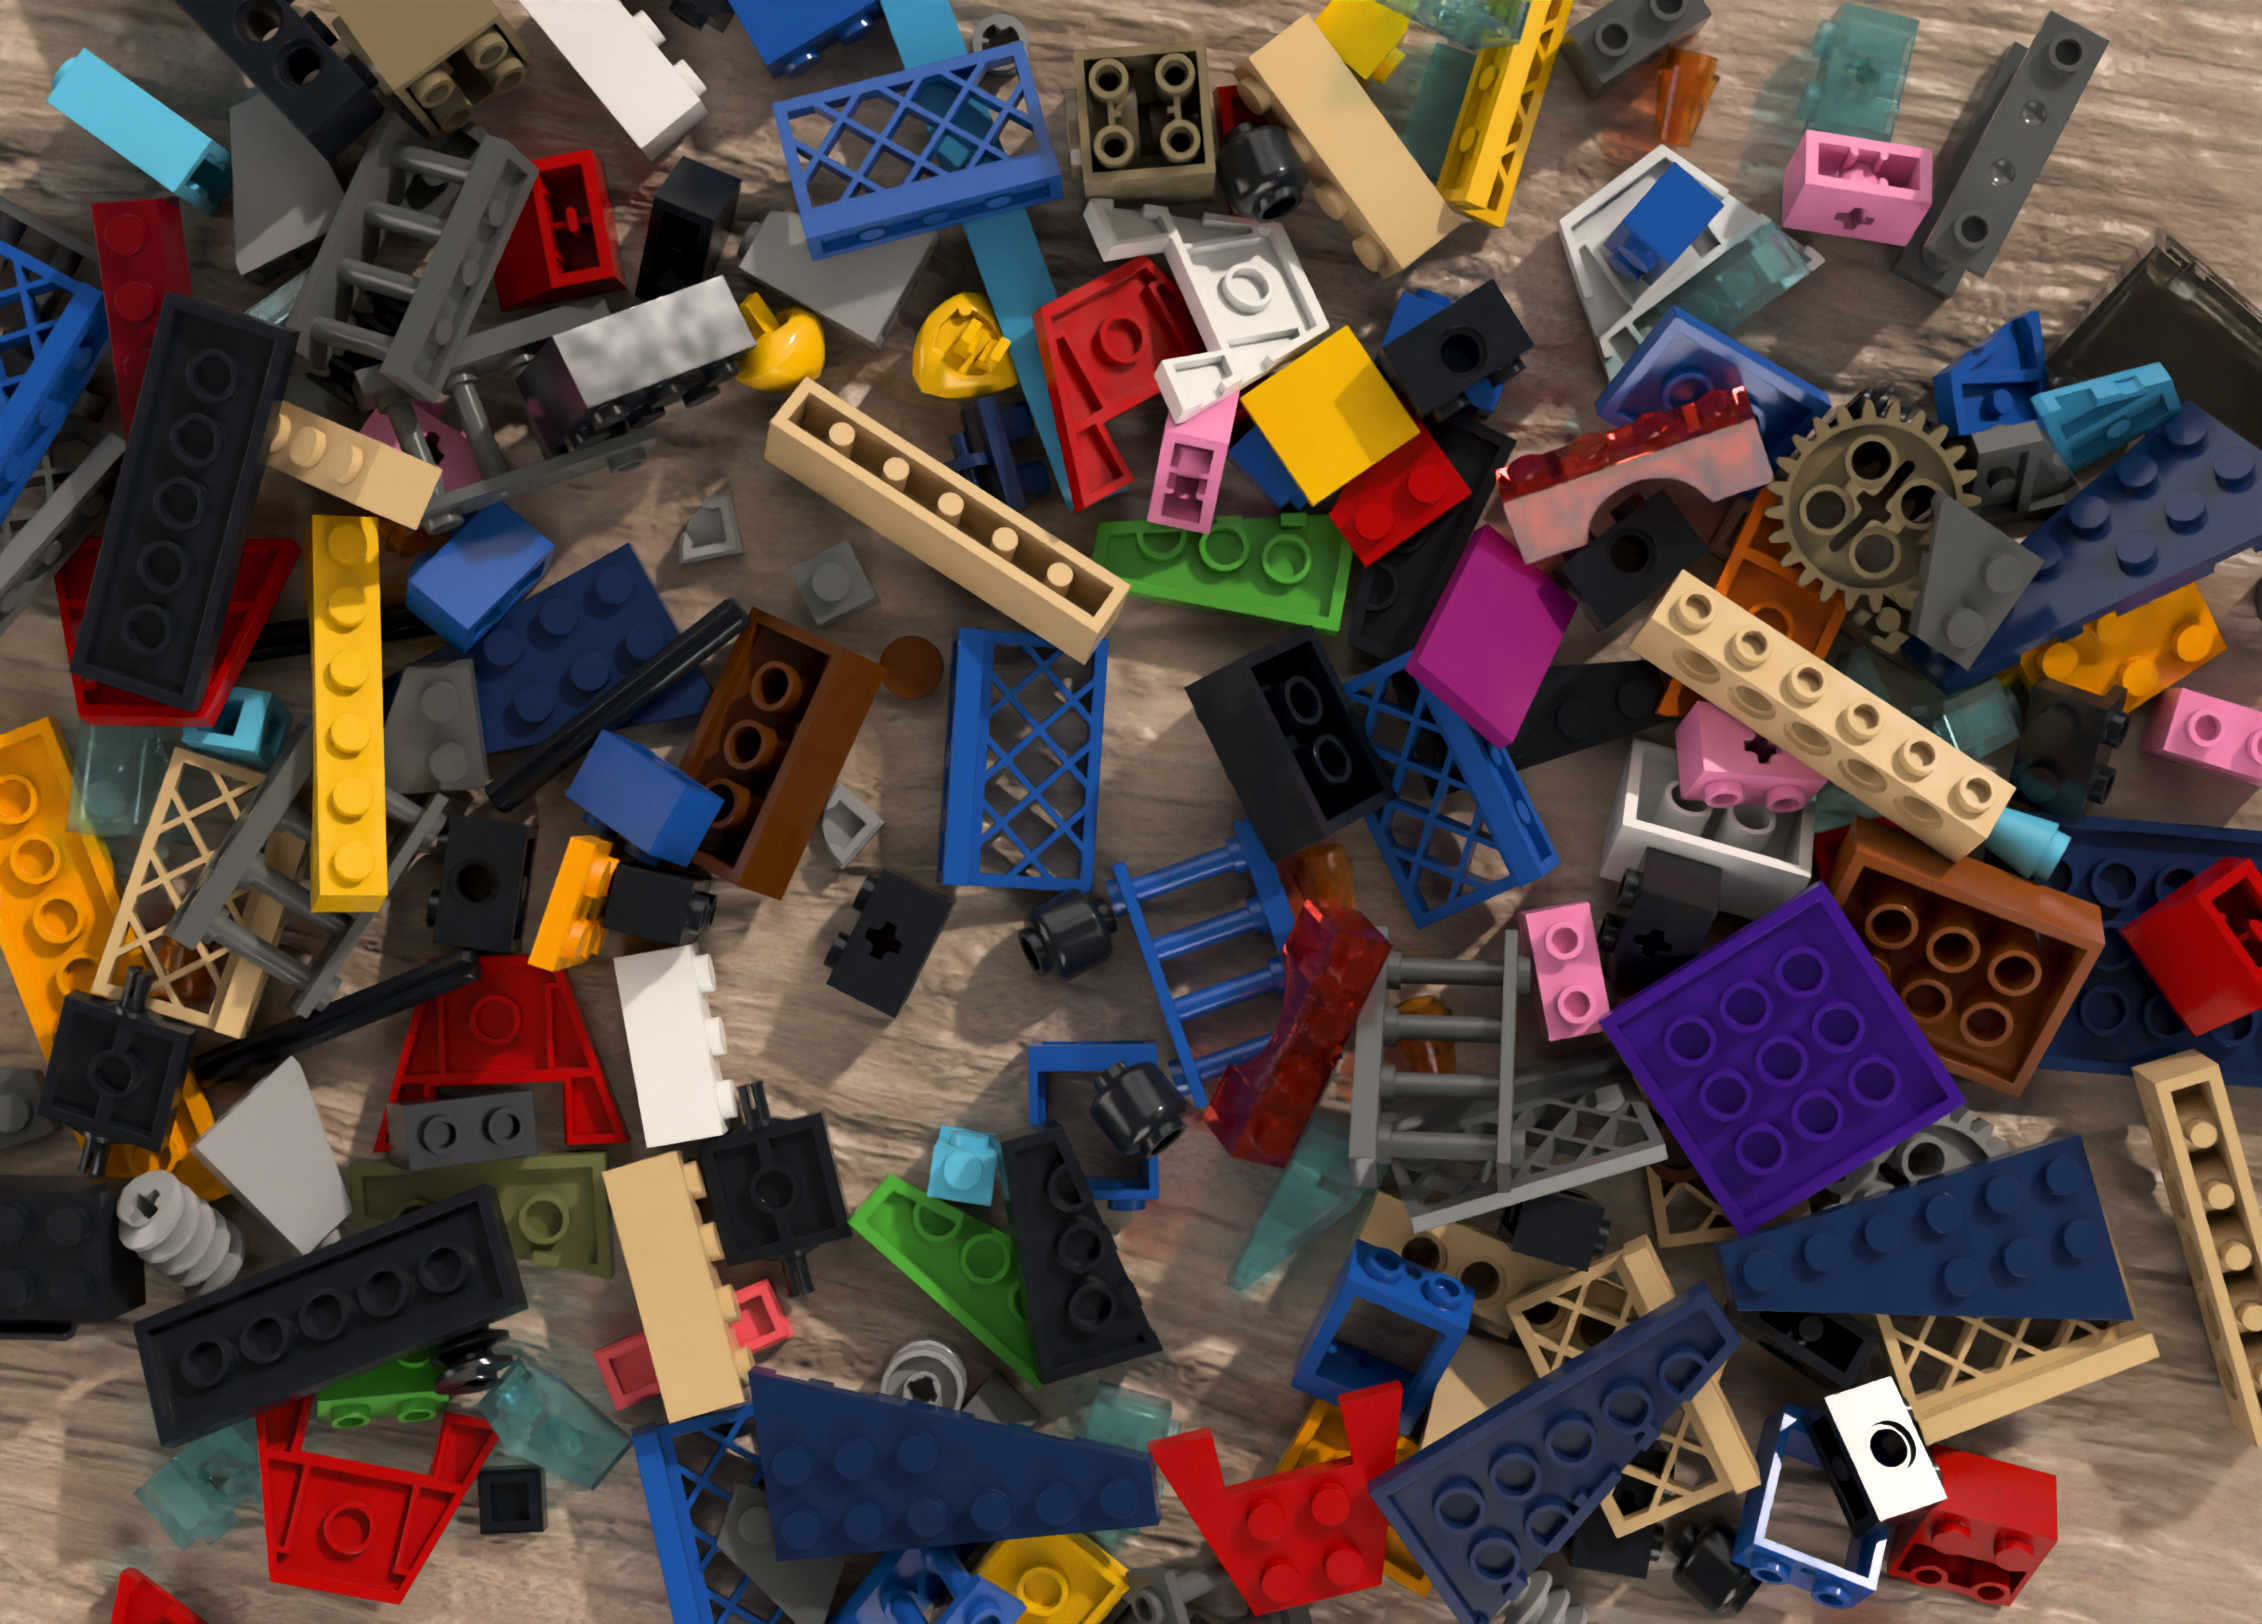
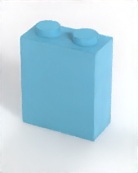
[46,48,232,217]

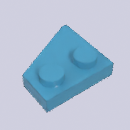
[2030,361,2183,474]

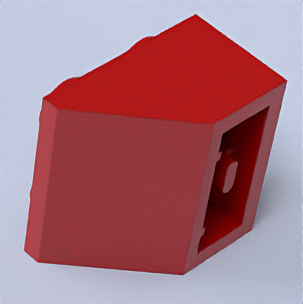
[494,149,628,313]
[2118,857,2262,1037]
[1887,1443,2058,1606]

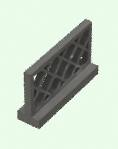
[0,392,126,636]
[1382,1042,1668,1234]

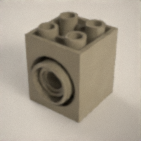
[329,0,539,138]
[1063,40,1216,209]

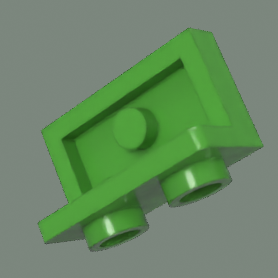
[316,1346,449,1429]

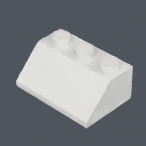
[1600,738,1816,920]

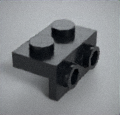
[2008,676,2132,823]

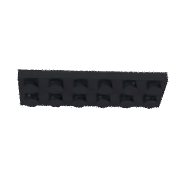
[69,291,300,712]
[132,1183,529,1449]

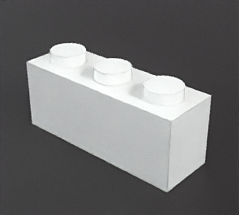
[519,0,709,161]
[613,942,738,1148]

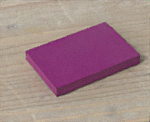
[1404,523,1579,750]

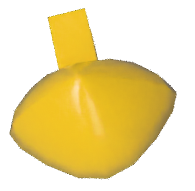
[735,291,826,394]
[912,291,1017,398]

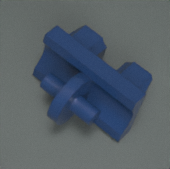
[943,395,1051,512]

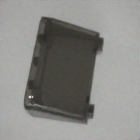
[2044,227,2262,451]

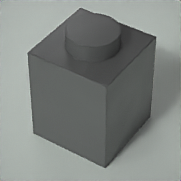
[789,539,882,630]

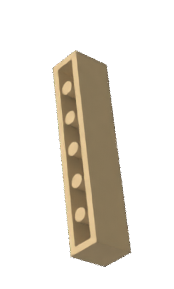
[764,377,1131,665]

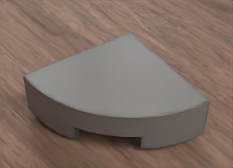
[679,489,745,566]
[822,780,886,870]

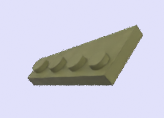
[349,1149,615,1280]

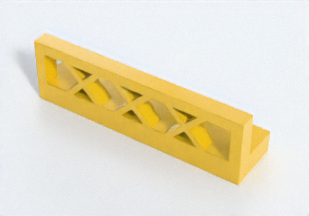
[1436,0,1574,229]

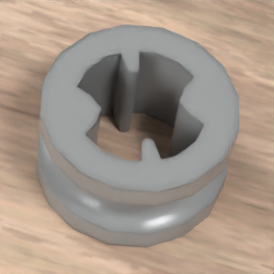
[972,13,1030,78]

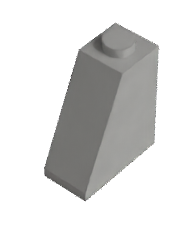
[229,86,349,286]
[737,211,941,352]
[187,1055,353,1258]

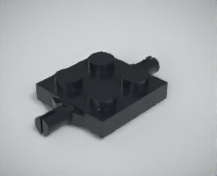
[36,966,198,1178]
[697,1080,854,1298]

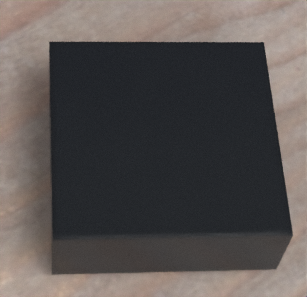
[478,1464,548,1534]

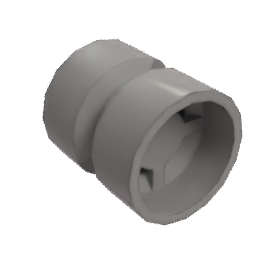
[880,1334,969,1411]

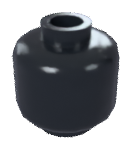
[1215,121,1309,223]
[1018,888,1118,982]
[1090,1061,1187,1160]
[1669,1517,1763,1614]

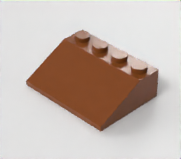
[1824,815,2106,1098]

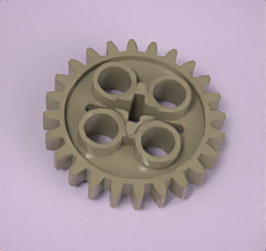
[1763,400,1982,613]

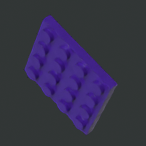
[1599,879,1968,1236]

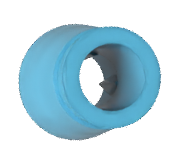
[1981,807,2071,883]

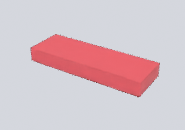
[593,1276,795,1411]

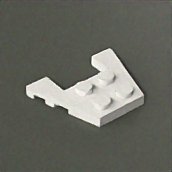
[1556,144,1825,384]
[1083,198,1330,424]

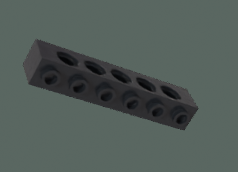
[175,0,385,163]

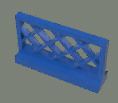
[771,40,1063,262]
[0,240,111,527]
[936,627,1109,893]
[1342,649,1561,930]
[631,1401,832,1624]

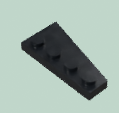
[1347,412,1517,672]
[1391,660,1675,799]
[993,1119,1163,1385]

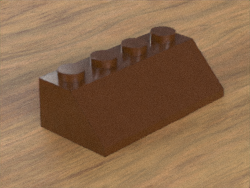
[678,606,888,901]

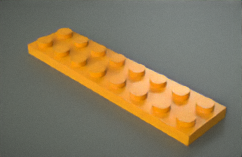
[0,716,231,1202]

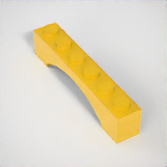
[303,515,388,913]

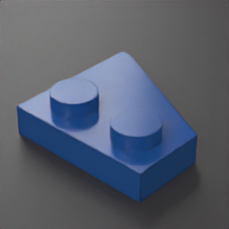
[1932,310,2050,441]

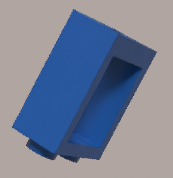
[1028,1040,1159,1211]
[1290,1238,1476,1436]
[1731,1402,1889,1609]

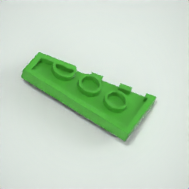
[1091,512,1353,637]
[846,1172,1043,1391]

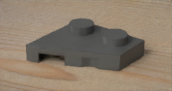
[1908,490,2045,670]

